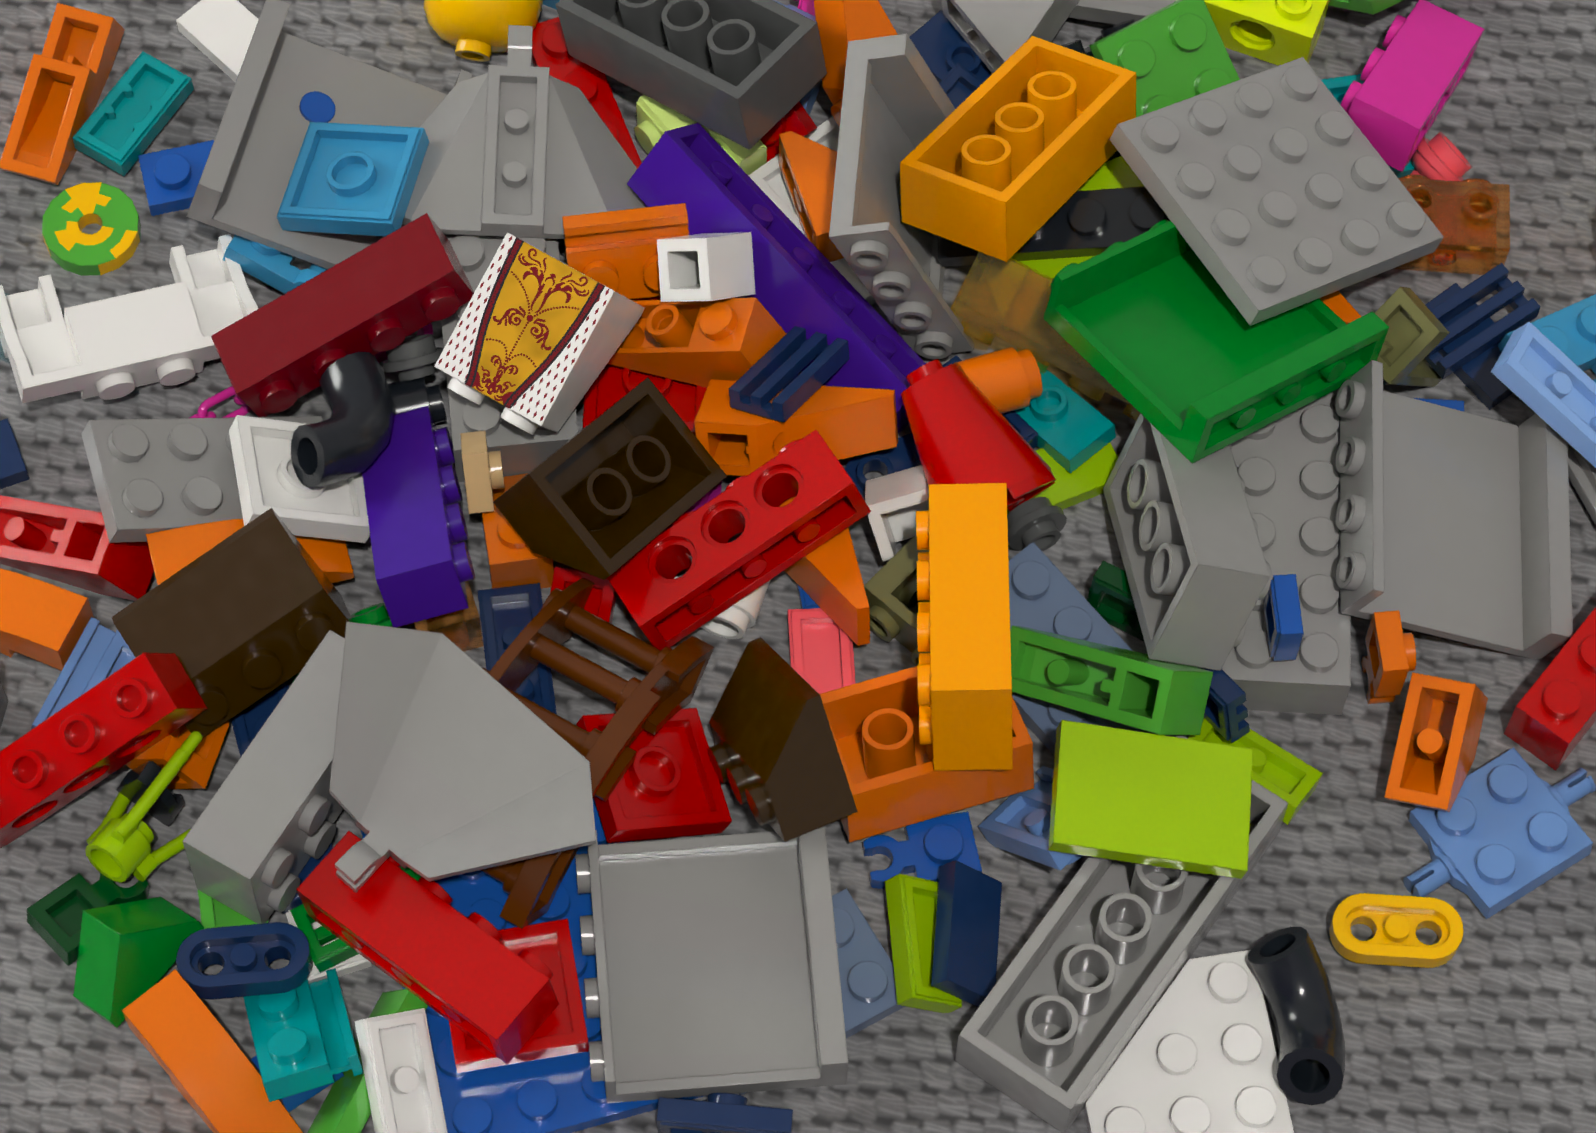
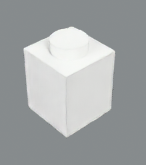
[657,232,756,302]

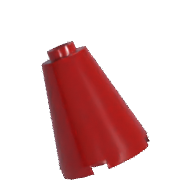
[901,359,1056,512]

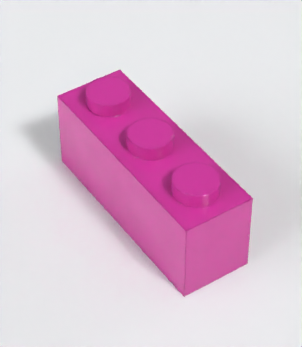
[1340,0,1484,172]

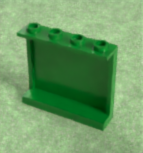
[1043,220,1389,464]

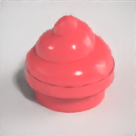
[1409,132,1472,193]

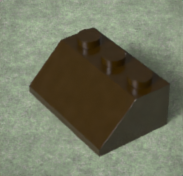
[493,377,727,580]
[112,508,353,738]
[708,637,858,842]

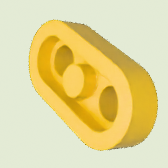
[1329,893,1463,968]

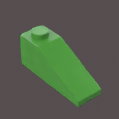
[1010,625,1213,735]

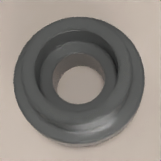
[382,334,443,381]
[1007,497,1067,551]

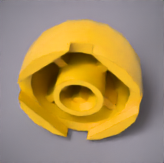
[424,0,543,62]

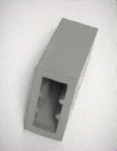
[941,0,1080,74]

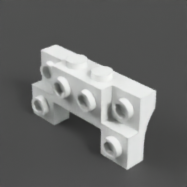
[0,234,259,404]

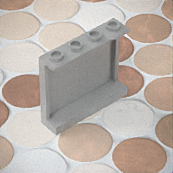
[829,33,974,359]
[575,826,848,1103]

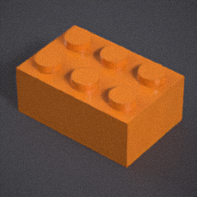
[820,666,1034,842]

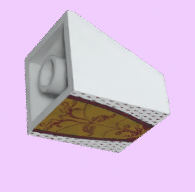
[434,232,645,435]

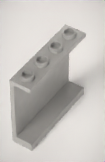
[186,0,472,269]
[1335,360,1573,659]

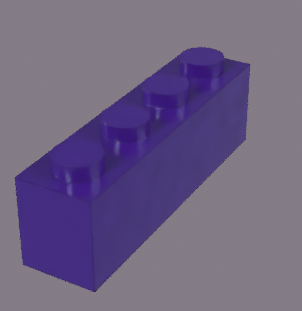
[362,406,475,627]

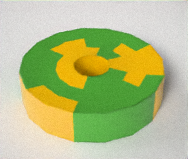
[42,182,141,276]

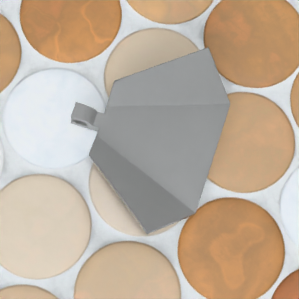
[402,25,646,239]
[329,622,596,893]

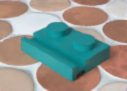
[243,968,363,1102]

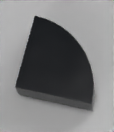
[116,761,184,827]

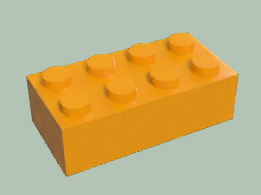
[900,36,1136,262]
[916,483,1013,771]

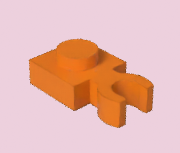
[1361,610,1416,704]

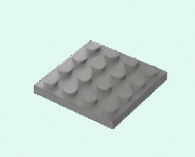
[1109,57,1444,326]

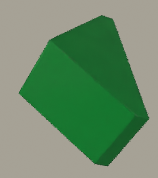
[73,897,204,1028]

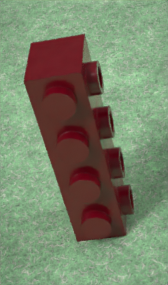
[211,213,474,417]

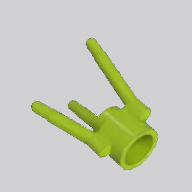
[85,731,202,883]

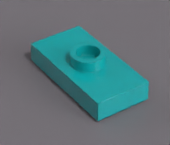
[73,51,194,176]
[1014,361,1116,473]

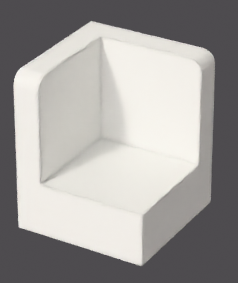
[865,465,929,562]

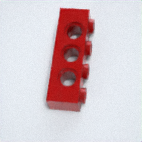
[608,430,871,650]
[0,652,207,848]

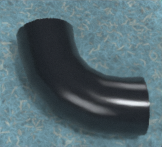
[291,352,395,488]
[1248,927,1345,1105]

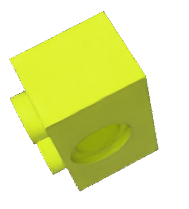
[1204,0,1329,66]

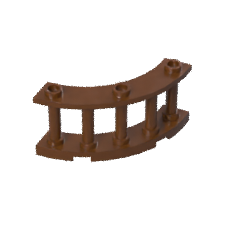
[480,578,715,929]

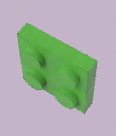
[1089,0,1240,117]

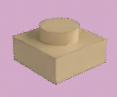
[460,430,505,514]

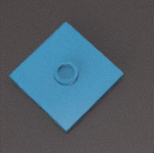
[277,122,429,236]

